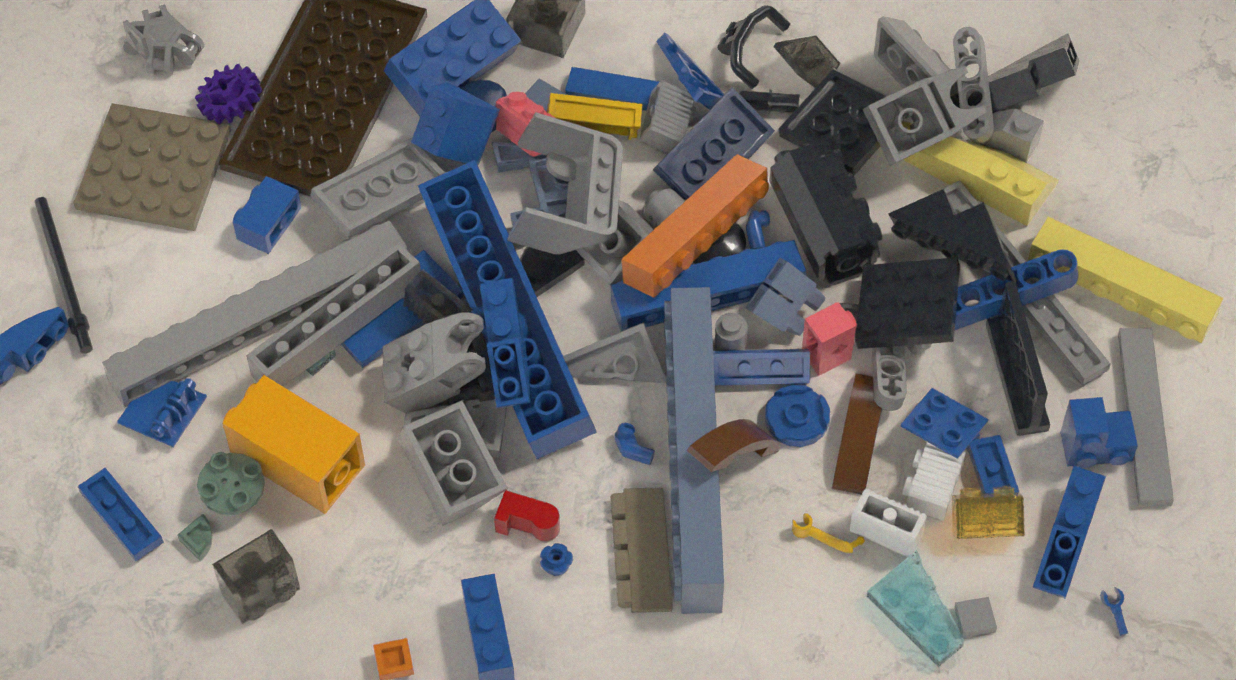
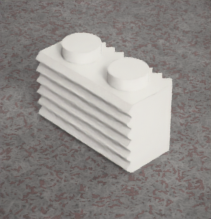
[902,442,966,521]
[849,488,927,558]

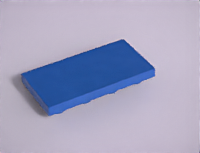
[341,250,464,368]

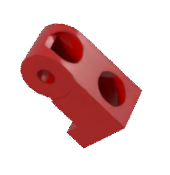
[494,490,560,541]

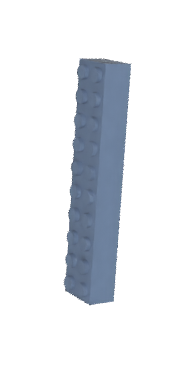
[664,287,724,614]

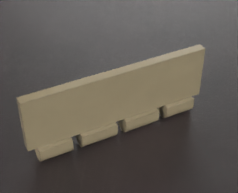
[610,488,673,613]

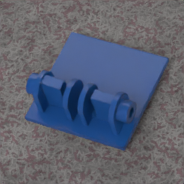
[117,378,207,448]
[901,388,989,459]

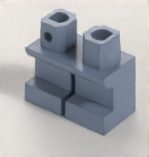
[745,258,826,336]

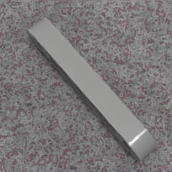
[953,27,994,143]

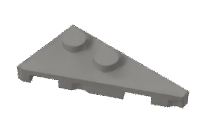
[563,323,666,383]

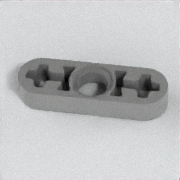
[872,346,907,411]

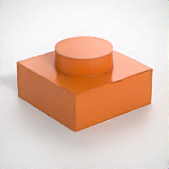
[373,638,414,680]

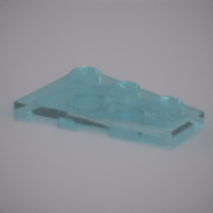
[867,550,964,667]

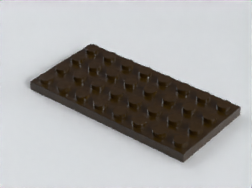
[219,0,427,197]

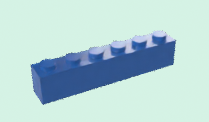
[610,240,806,332]

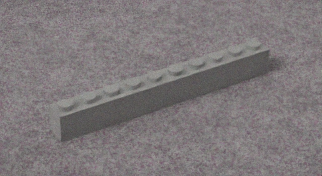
[102,221,408,407]

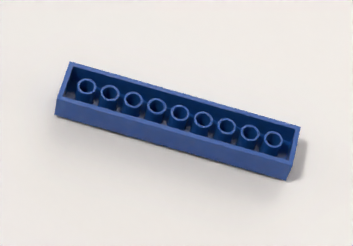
[417,160,597,459]

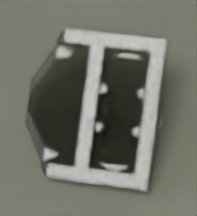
[773,35,840,88]

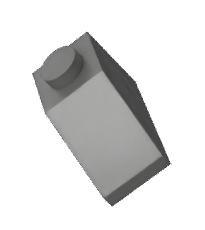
[974,108,1044,163]

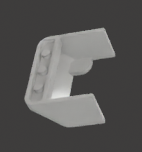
[508,112,623,254]

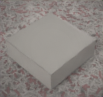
[954,597,997,638]

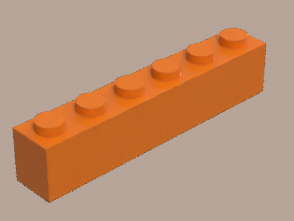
[621,154,769,298]

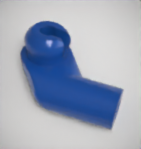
[746,210,770,250]
[614,423,655,465]

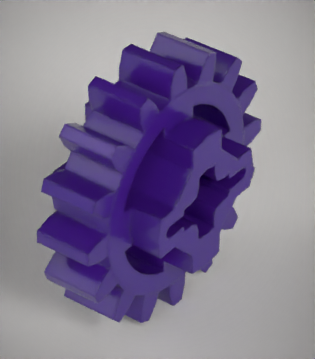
[195,64,262,124]

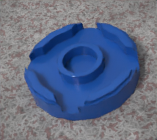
[765,385,830,447]

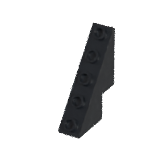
[950,33,1079,119]
[888,189,1017,282]

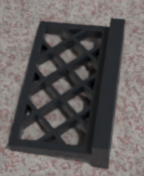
[986,281,1050,436]

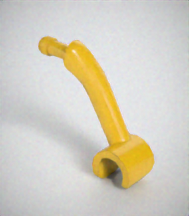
[792,513,865,553]

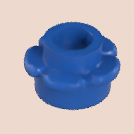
[540,543,573,576]

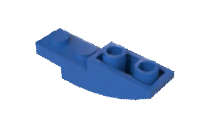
[479,278,530,409]
[0,307,69,385]
[1033,466,1106,599]

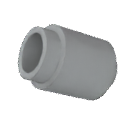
[715,313,748,351]

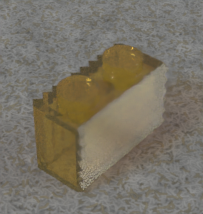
[951,487,1025,539]

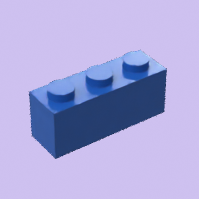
[461,573,515,680]

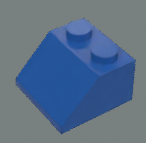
[411,83,500,165]

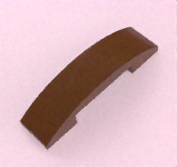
[832,373,882,495]
[687,419,781,472]

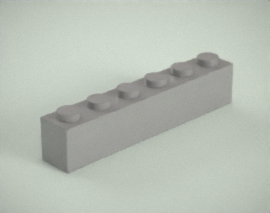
[246,242,422,387]

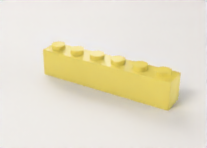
[1028,216,1223,343]

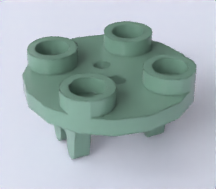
[197,452,265,515]

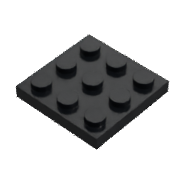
[778,69,906,176]
[855,257,960,349]

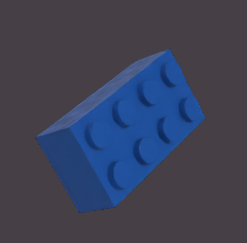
[384,0,521,116]

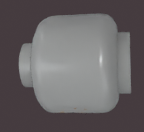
[644,188,685,228]

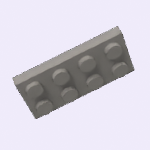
[311,138,445,238]

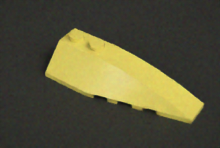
[880,121,1059,226]

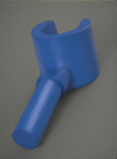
[1100,587,1128,636]

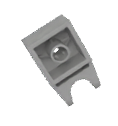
[863,66,987,166]
[383,313,486,413]

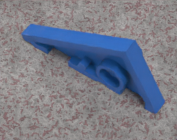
[656,32,724,109]

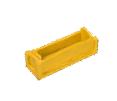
[547,93,642,140]

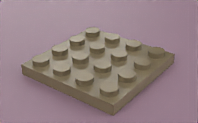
[73,103,231,231]

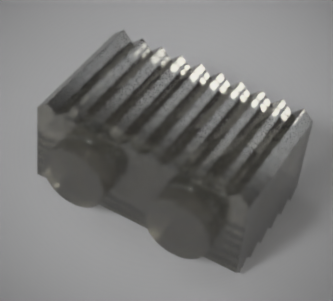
[403,269,473,326]

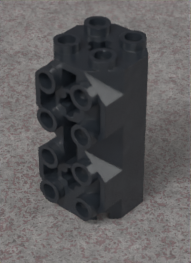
[769,141,883,285]

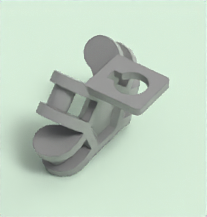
[123,4,204,74]

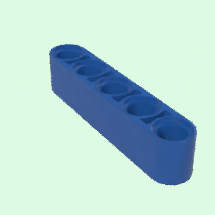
[955,249,1079,330]

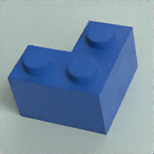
[1060,397,1138,468]

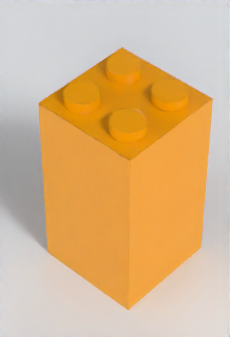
[222,375,365,514]

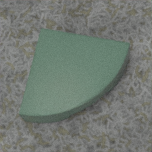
[177,514,212,561]

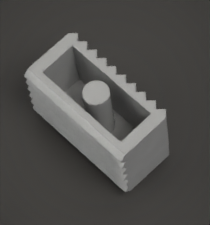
[639,80,696,154]

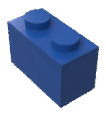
[233,176,302,254]

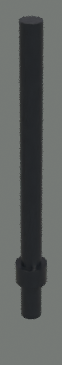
[34,197,93,354]

